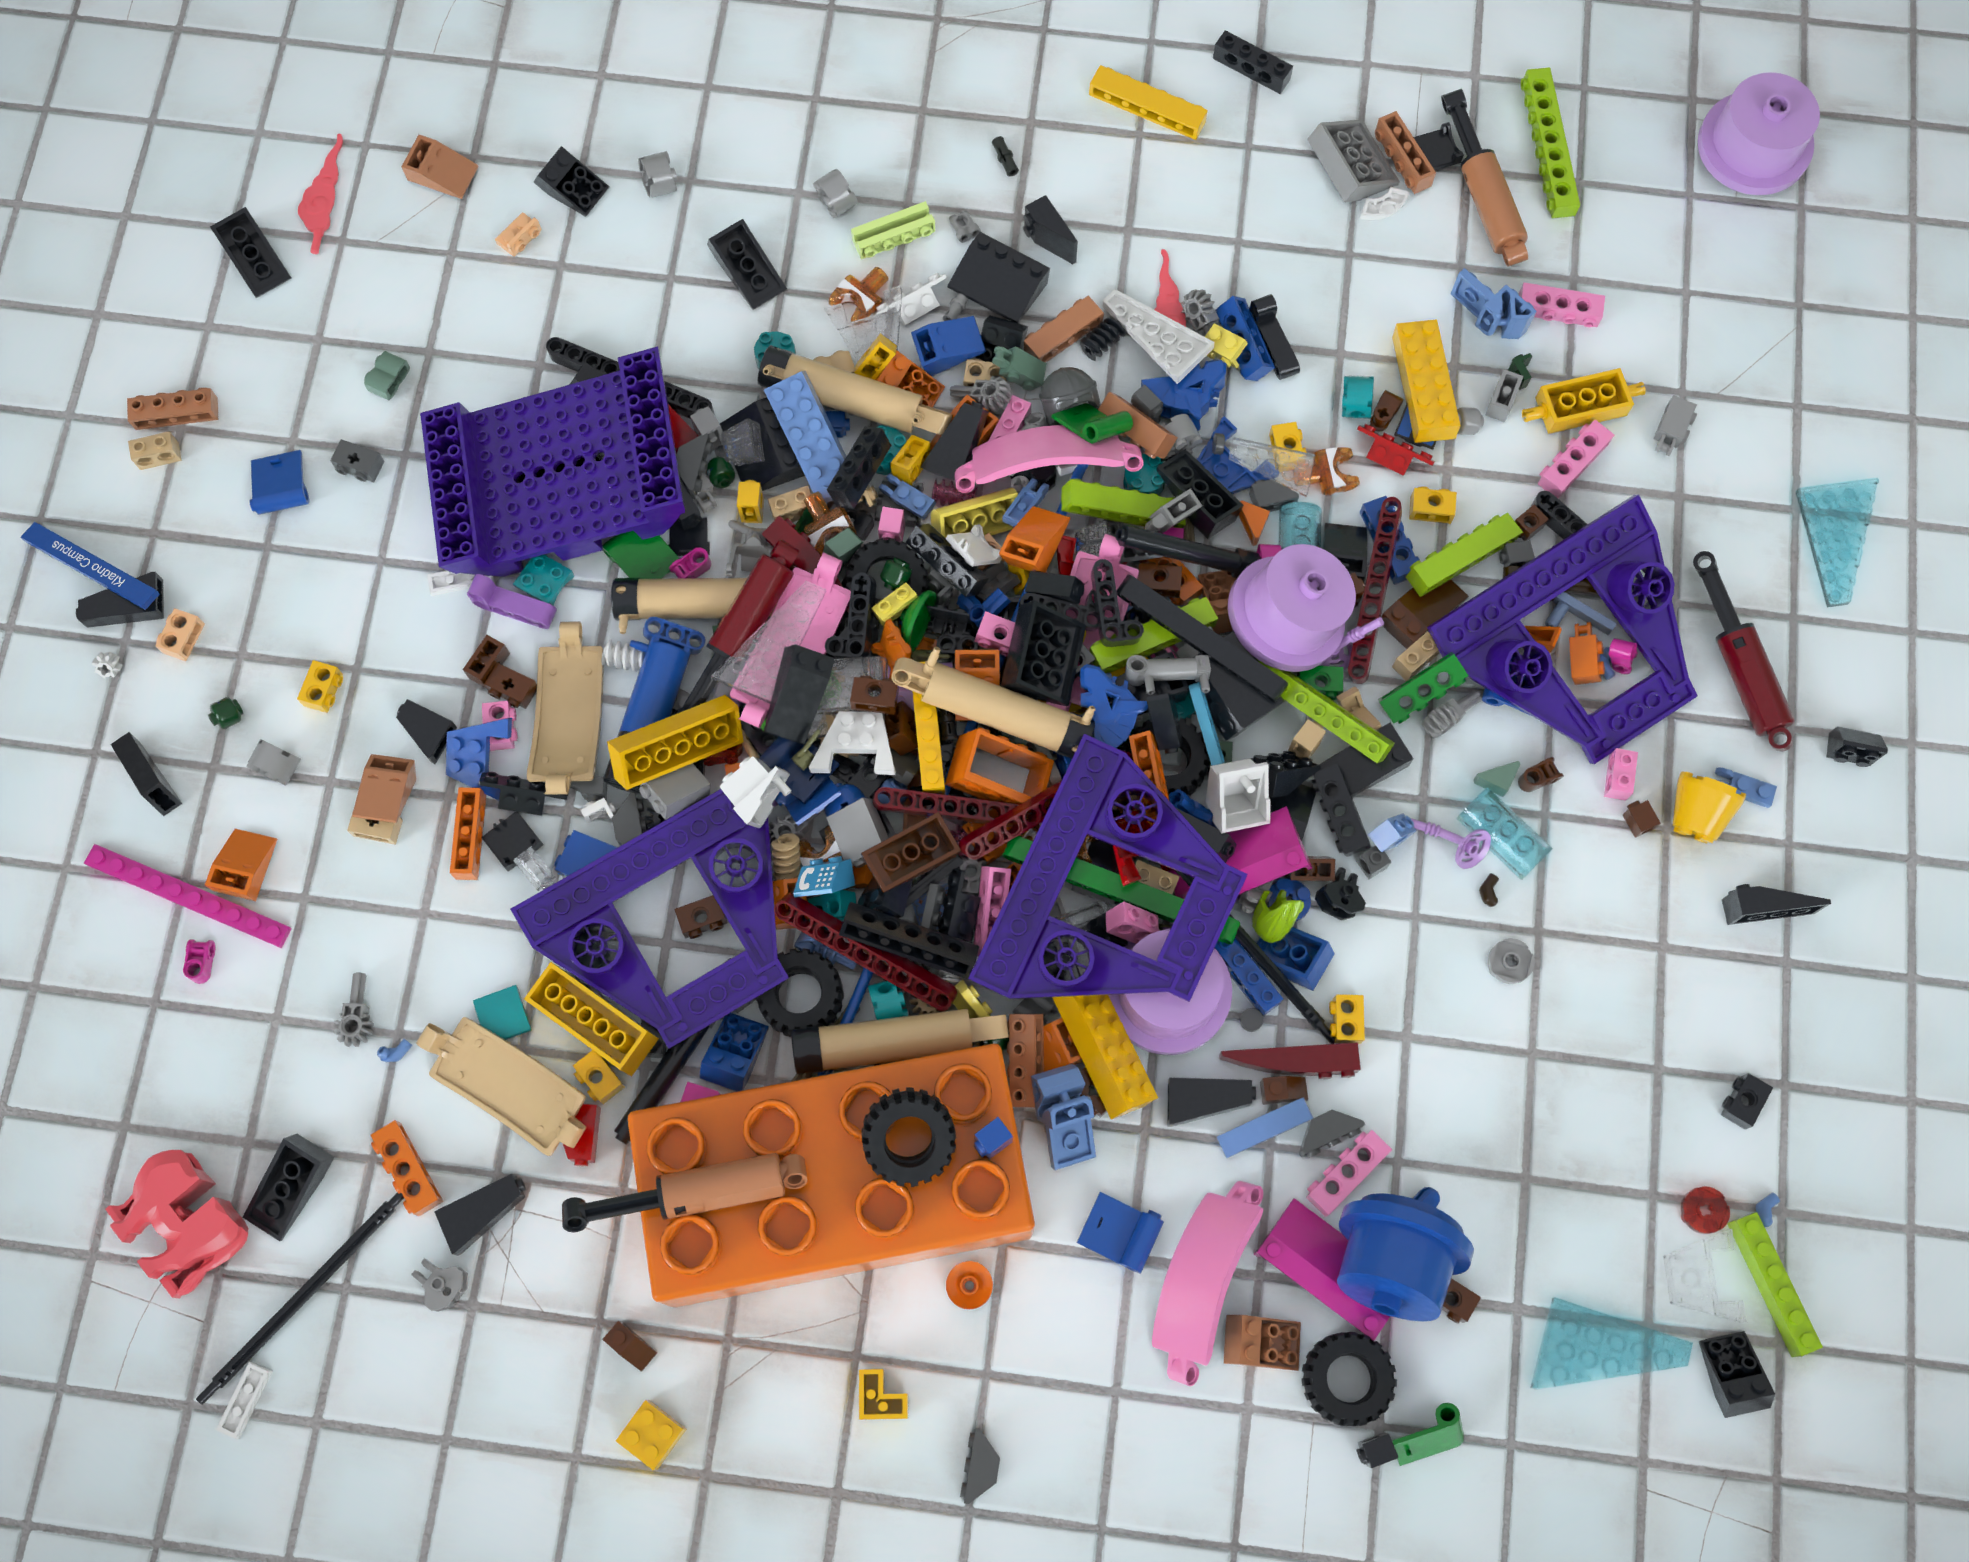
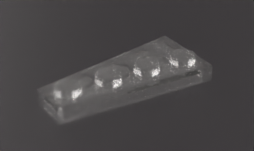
[1229,437,1316,497]

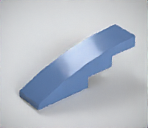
[1217,1097,1313,1158]

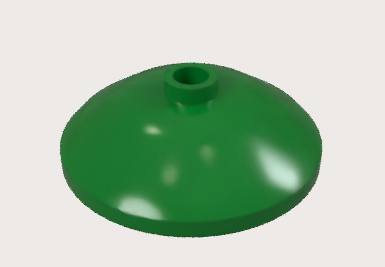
[900,590,936,653]

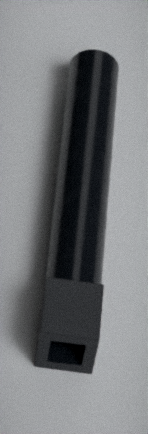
[1116,525,1261,578]
[614,1022,715,1145]

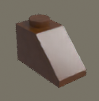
[1260,1076,1308,1105]
[602,1321,657,1372]

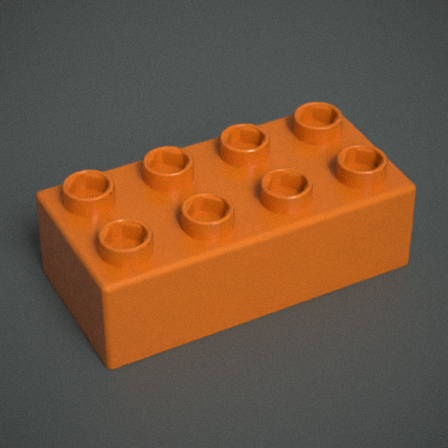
[628,1044,1035,1307]

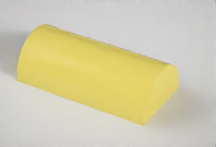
[931,487,1018,538]

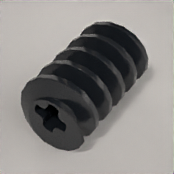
[1080,317,1126,361]

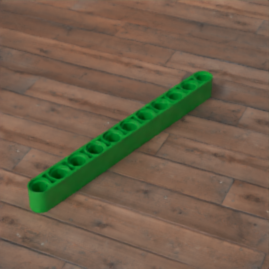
[1002,836,1240,945]

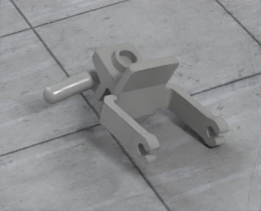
[726,520,773,576]

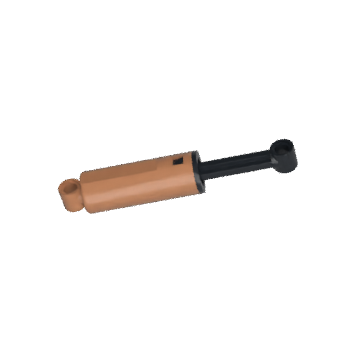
[1441,89,1528,267]
[562,1153,807,1233]

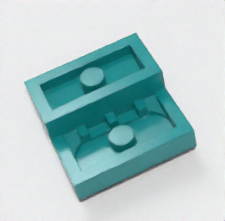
[473,985,532,1040]

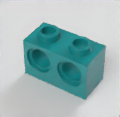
[808,890,856,930]

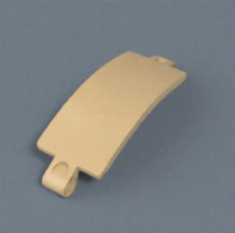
[527,621,604,795]
[416,1017,586,1156]

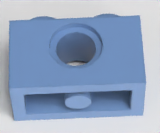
[1368,813,1417,852]

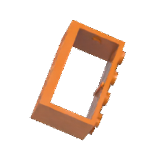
[945,728,1054,814]

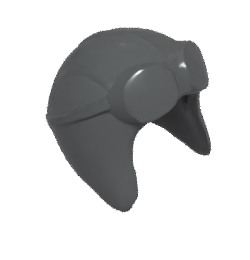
[1039,367,1101,426]

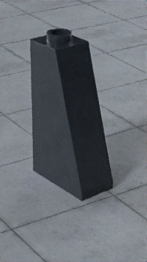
[921,401,989,481]
[76,572,164,628]
[110,732,182,816]
[1176,808,1236,863]
[1167,1078,1256,1127]
[434,1174,526,1256]

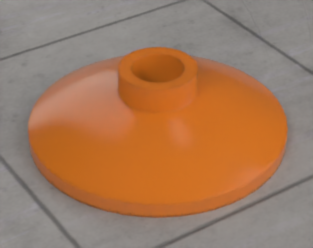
[946,1261,993,1309]

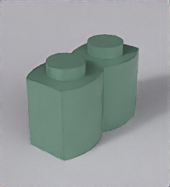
[364,351,410,400]

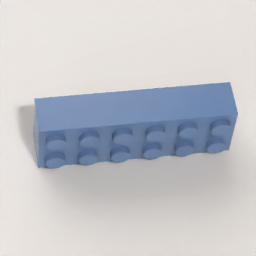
[764,371,847,506]

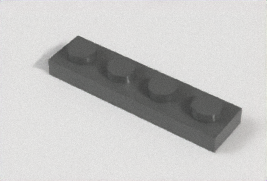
[913,883,946,970]

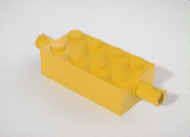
[1522,368,1646,434]

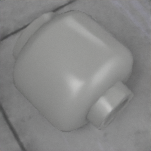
[1457,407,1484,435]

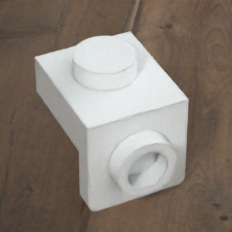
[581,798,617,823]

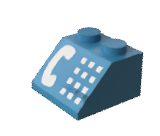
[793,856,855,897]

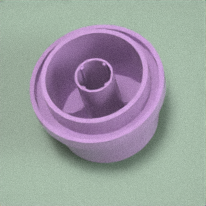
[1698,72,1820,195]
[1228,544,1356,672]
[1108,928,1232,1055]

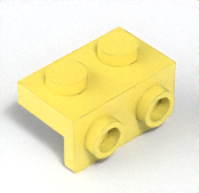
[1205,323,1248,369]
[871,582,918,628]
[953,979,993,1019]

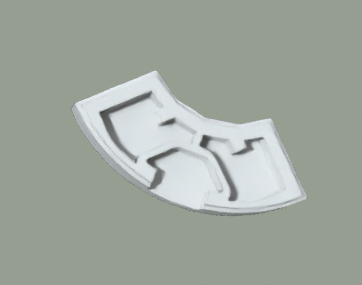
[1360,187,1410,220]

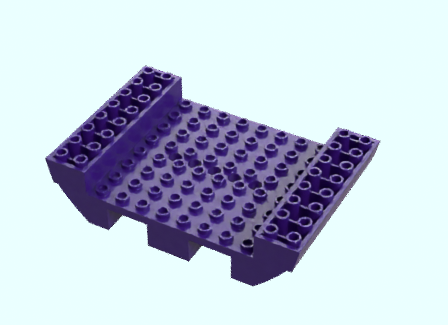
[420,346,685,577]

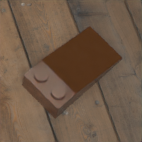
[1381,580,1469,649]
[861,812,961,893]

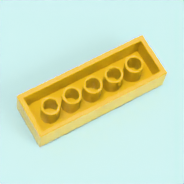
[1392,319,1461,443]
[607,695,744,790]
[524,962,659,1077]
[1052,995,1158,1120]

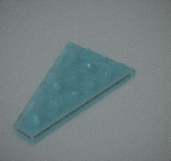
[1795,478,1879,607]
[1531,1297,1693,1389]

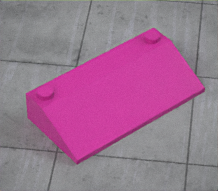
[1168,806,1312,899]
[1254,1198,1390,1341]

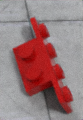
[1357,423,1435,476]

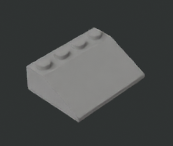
[1307,120,1400,202]

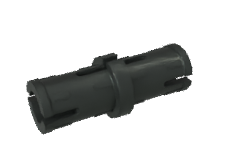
[992,136,1019,177]

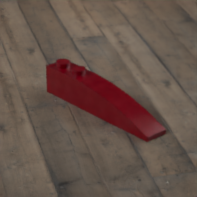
[762,516,850,615]
[1219,1042,1361,1079]

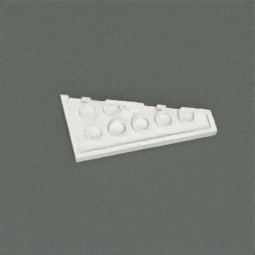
[1103,289,1215,384]

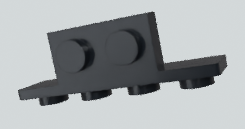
[479,772,570,816]
[938,869,981,941]

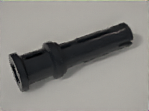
[938,708,959,742]

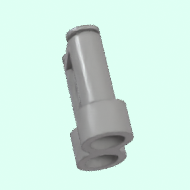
[949,210,981,243]

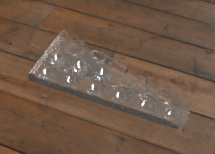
[711,581,826,704]

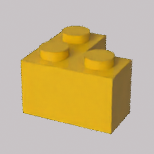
[859,1369,908,1420]

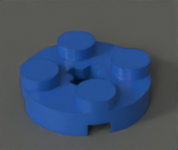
[1266,878,1311,922]

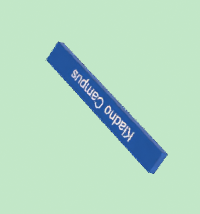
[21,522,160,610]

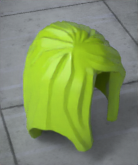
[1252,889,1304,943]

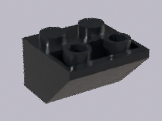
[975,315,1028,362]
[1826,726,1888,767]

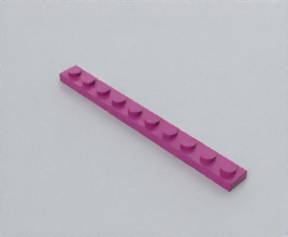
[84,844,292,948]

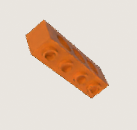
[1138,528,1203,605]
[1129,730,1169,826]
[450,787,486,880]
[371,1120,444,1216]

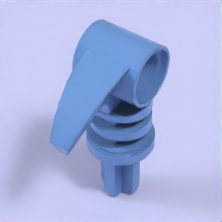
[794,932,857,969]

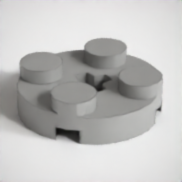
[1488,938,1535,984]

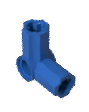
[956,588,1011,628]
[1168,789,1218,829]

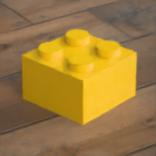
[616,1400,687,1470]

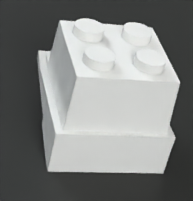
[719,756,792,828]
[1205,758,1270,834]

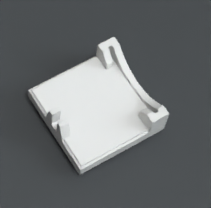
[946,524,1002,567]

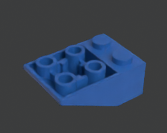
[911,316,986,376]
[700,1013,769,1091]

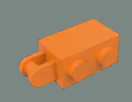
[1569,622,1605,685]

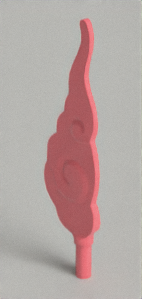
[298,134,343,254]
[1154,249,1186,327]

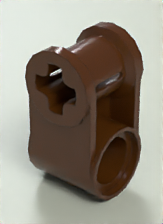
[1370,390,1404,432]
[1518,757,1564,792]

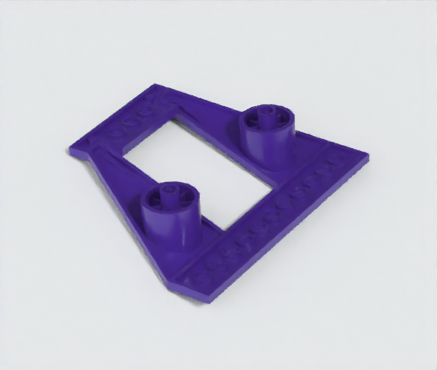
[1427,494,1698,764]
[968,734,1248,1002]
[510,789,789,1049]

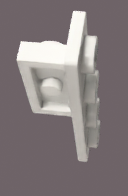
[872,273,947,325]

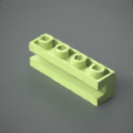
[851,201,935,259]

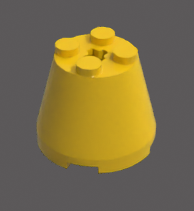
[1673,771,1747,844]

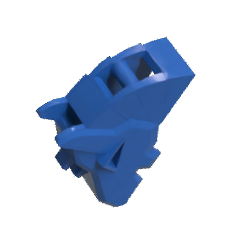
[1141,359,1226,431]
[1080,664,1148,748]

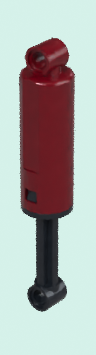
[674,539,799,715]
[1693,551,1795,752]

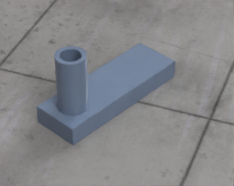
[1545,592,1617,635]

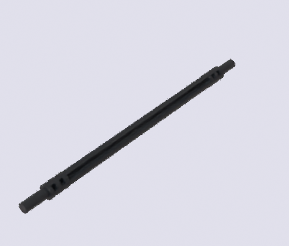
[1175,870,1335,1044]
[196,1190,411,1405]

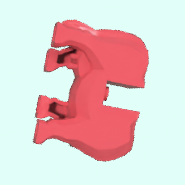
[105,1150,249,1299]

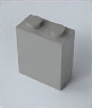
[639,763,711,820]
[826,798,889,868]

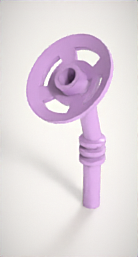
[1319,617,1384,671]
[1411,818,1491,869]

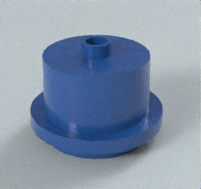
[1337,1193,1474,1322]

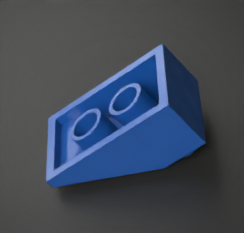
[1250,927,1335,991]

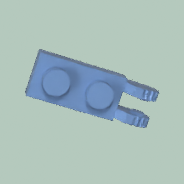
[878,474,936,520]
[1002,478,1049,527]
[1715,767,1777,808]

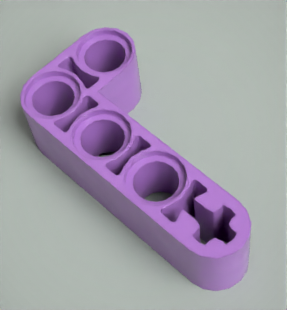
[467,574,557,629]

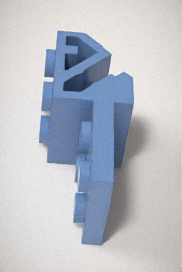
[1451,268,1537,339]
[1031,1064,1096,1170]

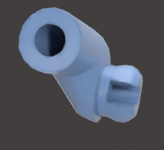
[1600,647,1616,680]
[377,1039,413,1062]
[1756,1192,1780,1227]

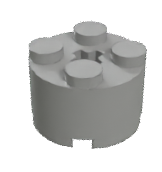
[638,151,677,198]
[813,169,858,219]
[1160,414,1203,461]
[246,739,301,785]

